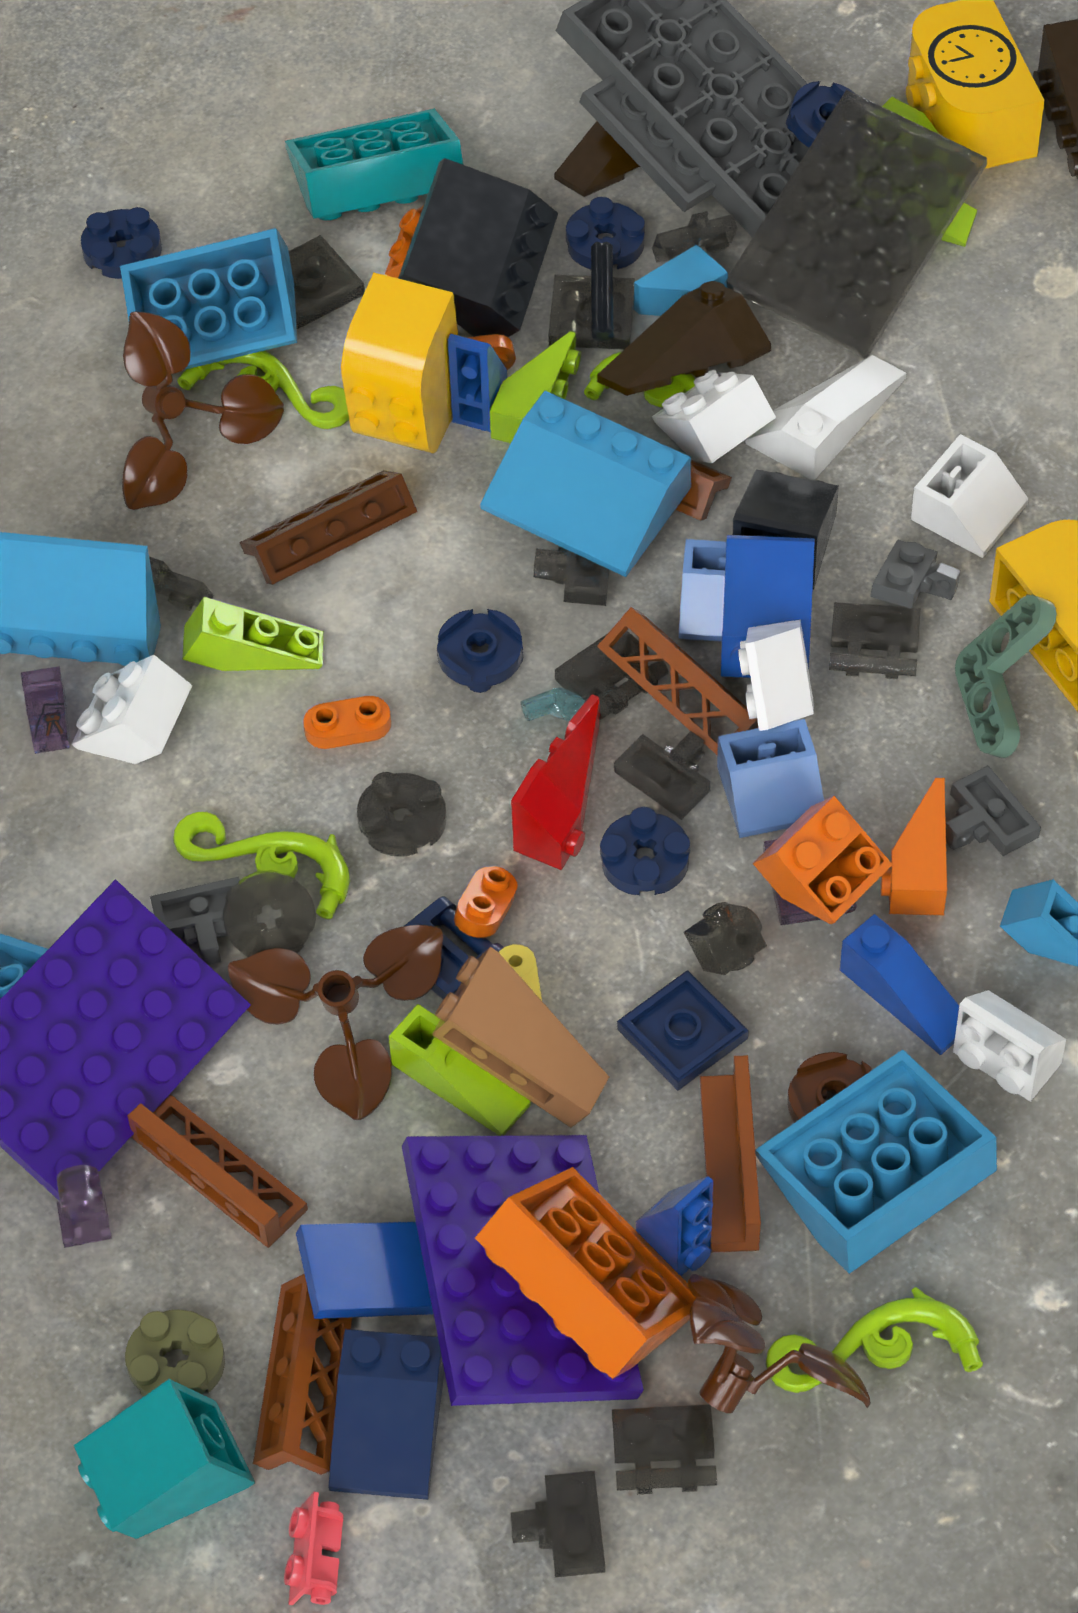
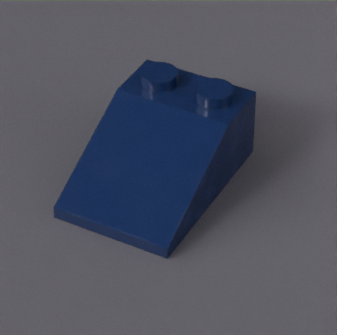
[328,1329,444,1500]

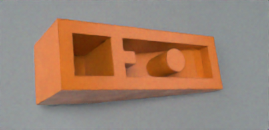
[880,778,947,916]

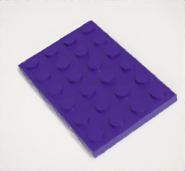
[0,879,251,1206]
[402,1135,644,1406]

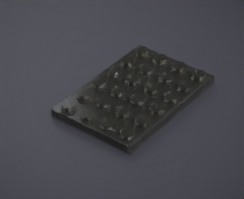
[725,89,987,359]

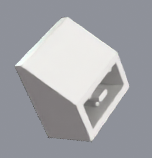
[652,370,776,463]
[911,434,1028,558]
[738,620,814,731]
[71,655,192,764]
[953,990,1066,1102]

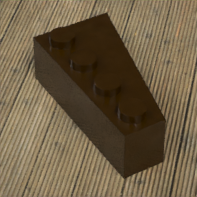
[1033,19,1078,179]

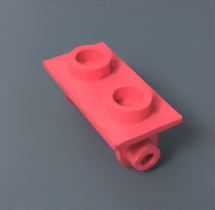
[284,1491,344,1605]

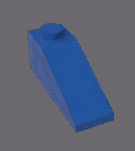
[448,334,507,432]
[840,914,959,1055]

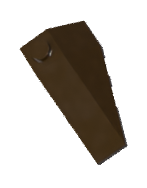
[554,121,640,197]
[597,281,771,396]

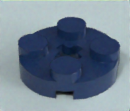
[786,81,867,159]
[566,197,645,270]
[81,207,162,279]
[437,609,524,693]
[600,807,690,896]

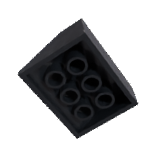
[398,158,558,337]

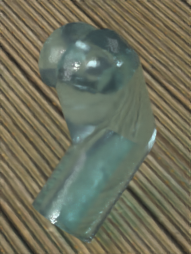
[520,687,585,721]

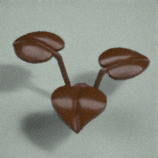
[122,312,284,510]
[228,925,443,1120]
[688,1274,871,1413]

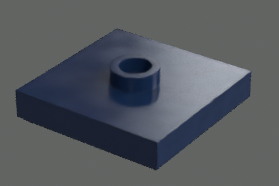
[617,970,749,1091]

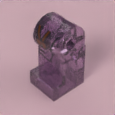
[21,666,70,754]
[57,1165,112,1248]

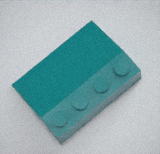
[285,108,464,220]

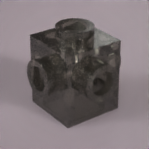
[684,902,767,975]

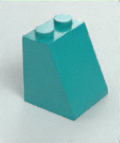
[74,1379,255,1539]

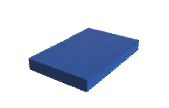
[296,1222,433,1319]

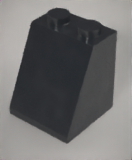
[732,469,839,590]

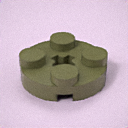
[125,1309,225,1397]

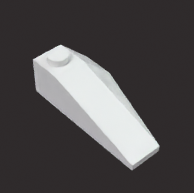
[745,355,906,480]

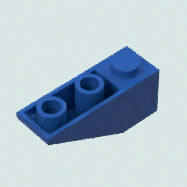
[636,1176,713,1276]

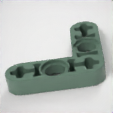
[955,595,1057,758]

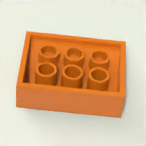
[475,1167,696,1380]

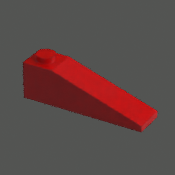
[511,695,600,870]

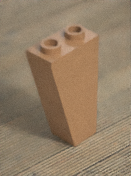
[432,947,609,1128]

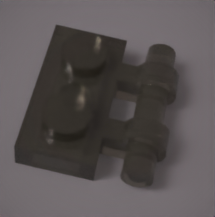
[829,602,921,680]
[555,631,669,720]
[612,1404,717,1495]

